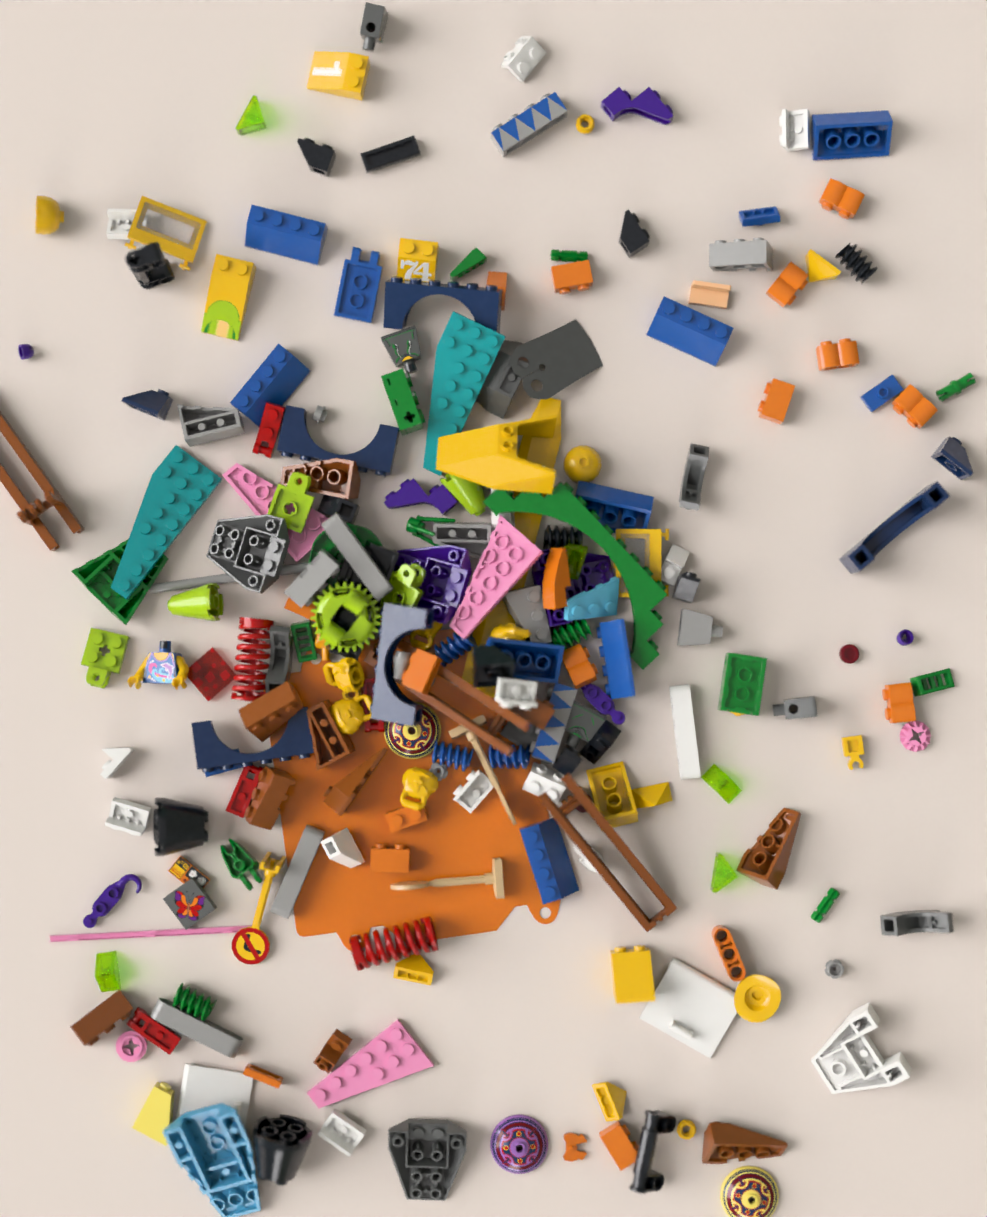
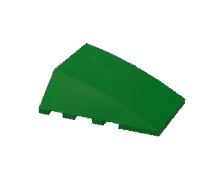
[71,540,169,625]

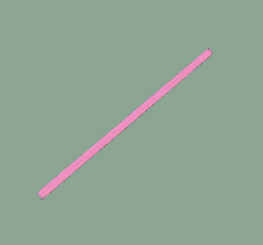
[49,925,252,942]

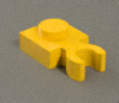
[841,735,864,770]

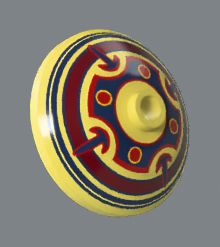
[384,702,441,759]
[720,1166,779,1217]

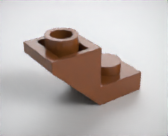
[313,1029,353,1073]

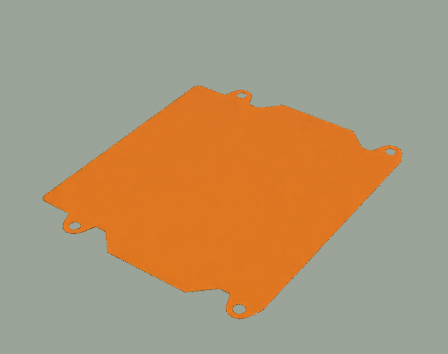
[263,629,561,951]

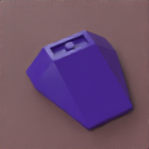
[393,545,472,625]
[532,548,614,627]

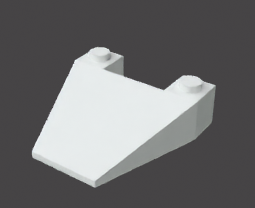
[811,1002,911,1094]

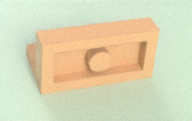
[688,280,731,309]

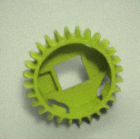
[310,581,382,653]

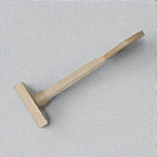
[448,714,517,825]
[390,857,504,899]

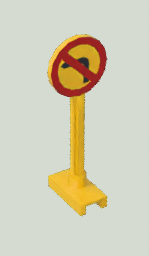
[232,852,286,965]

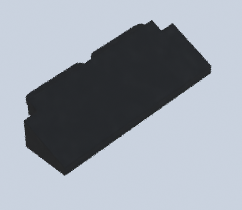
[322,540,399,661]

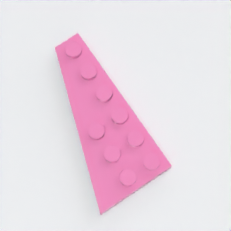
[222,463,329,563]
[450,515,543,640]
[307,1019,434,1108]

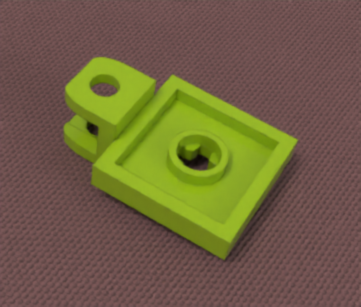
[267,472,315,533]
[379,563,426,608]
[81,628,130,689]

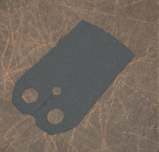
[510,319,603,399]

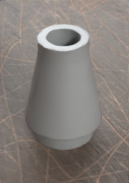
[393,651,411,680]

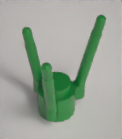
[406,515,455,546]

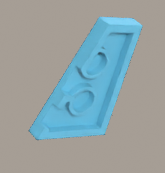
[564,576,620,621]

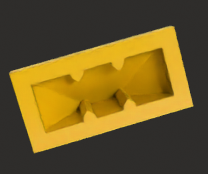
[805,249,841,283]
[631,782,673,808]
[393,954,434,985]
[592,1082,627,1121]

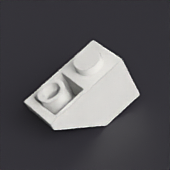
[321,828,365,868]

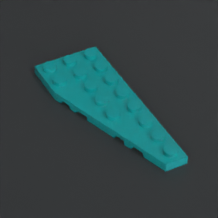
[423,311,506,476]
[111,445,222,600]

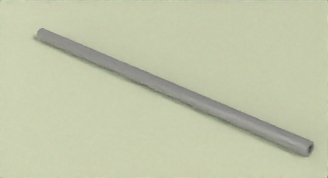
[149,550,396,594]

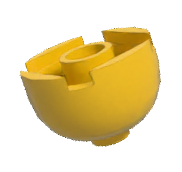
[35,196,64,235]
[564,445,601,483]

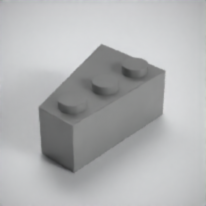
[709,238,773,271]
[177,404,245,447]
[433,522,491,559]
[284,548,342,608]
[502,585,552,643]

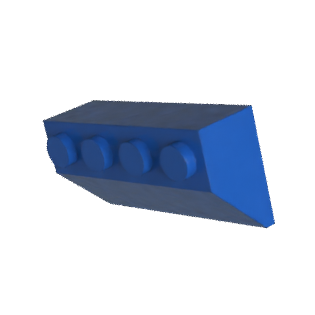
[811,110,893,160]
[245,205,328,265]
[646,296,734,366]
[230,343,311,427]
[575,481,654,540]
[596,619,636,699]
[485,637,565,683]
[519,817,579,904]

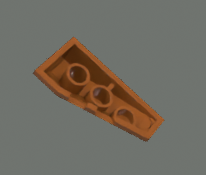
[280,458,361,499]
[702,1121,788,1164]

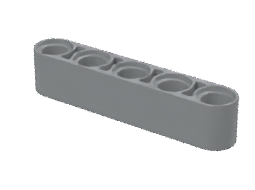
[321,513,394,601]
[270,824,325,919]
[150,998,243,1058]

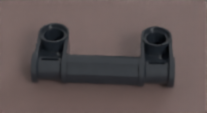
[125,242,175,289]
[629,1110,676,1193]

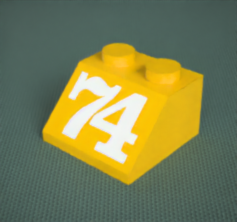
[397,238,439,282]

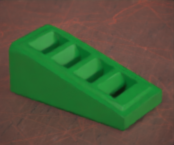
[450,248,487,281]
[291,620,318,663]
[910,668,955,697]

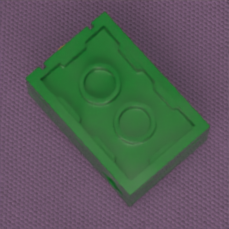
[381,368,425,436]
[717,653,767,716]

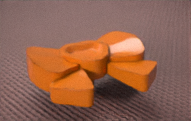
[563,1132,587,1161]

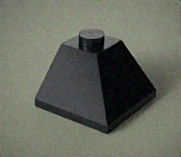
[472,644,515,688]

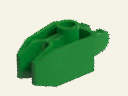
[221,839,263,891]

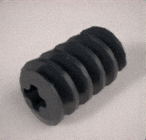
[835,242,878,284]
[543,525,583,552]

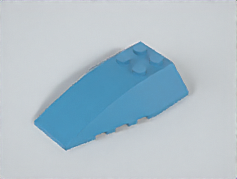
[163,1103,261,1217]

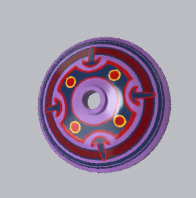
[490,1114,548,1174]

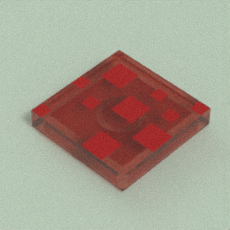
[187,647,237,701]

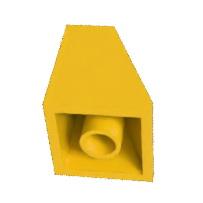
[610,945,655,1004]

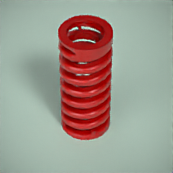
[231,617,274,701]
[350,916,439,971]

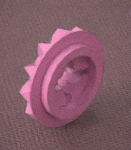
[900,721,931,752]
[116,1030,147,1062]

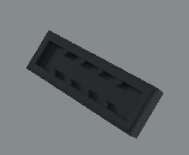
[361,136,421,173]

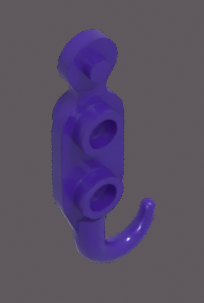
[581,683,625,725]
[83,874,142,928]

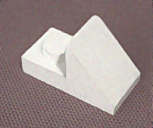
[661,544,690,586]
[100,747,135,779]

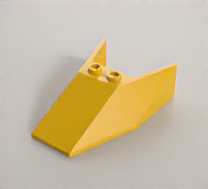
[436,415,557,494]

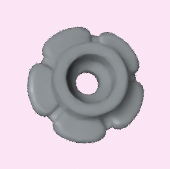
[312,405,328,423]
[429,762,448,781]
[825,959,844,979]

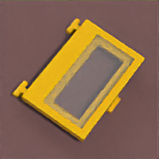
[125,196,207,271]
[613,529,669,597]

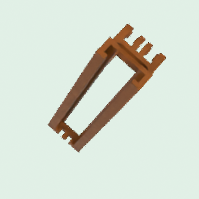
[0,411,85,551]
[364,636,532,757]
[538,773,677,932]

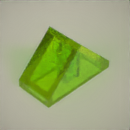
[235,95,267,136]
[563,544,588,580]
[701,764,742,804]
[710,852,738,893]
[95,951,121,992]

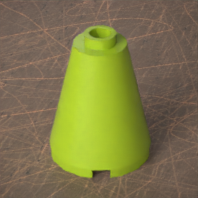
[440,473,487,516]
[167,583,224,621]

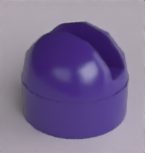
[18,344,34,360]
[896,629,914,646]

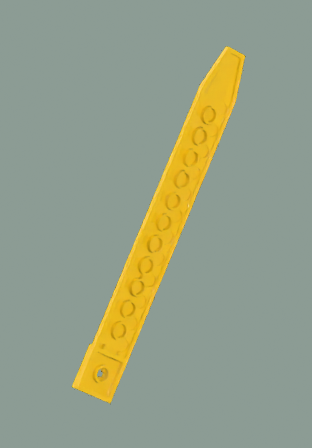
[462,398,561,698]

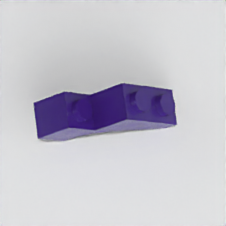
[601,87,674,125]
[384,478,458,515]

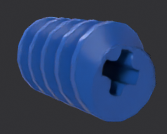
[434,632,477,667]
[432,740,474,772]
[489,744,530,769]

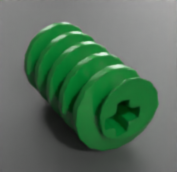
[551,619,593,649]
[173,983,217,1021]

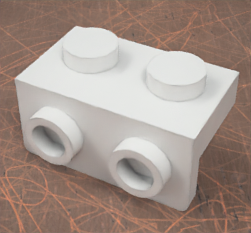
[501,36,547,82]
[779,109,810,152]
[106,209,148,240]
[495,677,538,710]
[522,762,566,805]
[453,769,493,814]
[105,797,151,836]
[318,1109,367,1156]

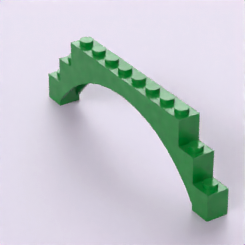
[483,481,667,670]

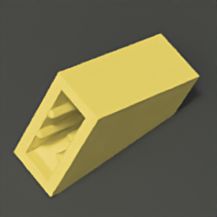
[132,1082,175,1146]

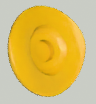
[734,974,781,1023]

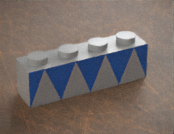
[491,92,568,157]
[529,683,577,764]

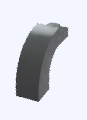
[679,443,709,510]
[265,626,293,693]
[880,910,954,936]

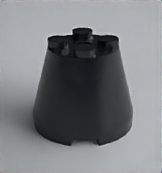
[153,798,208,856]
[253,1114,312,1186]

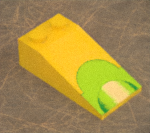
[201,254,257,341]

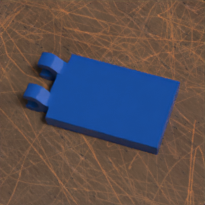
[334,247,383,324]

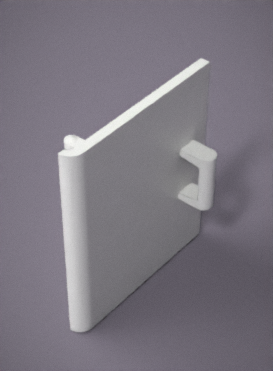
[639,957,737,1058]
[176,1063,253,1128]

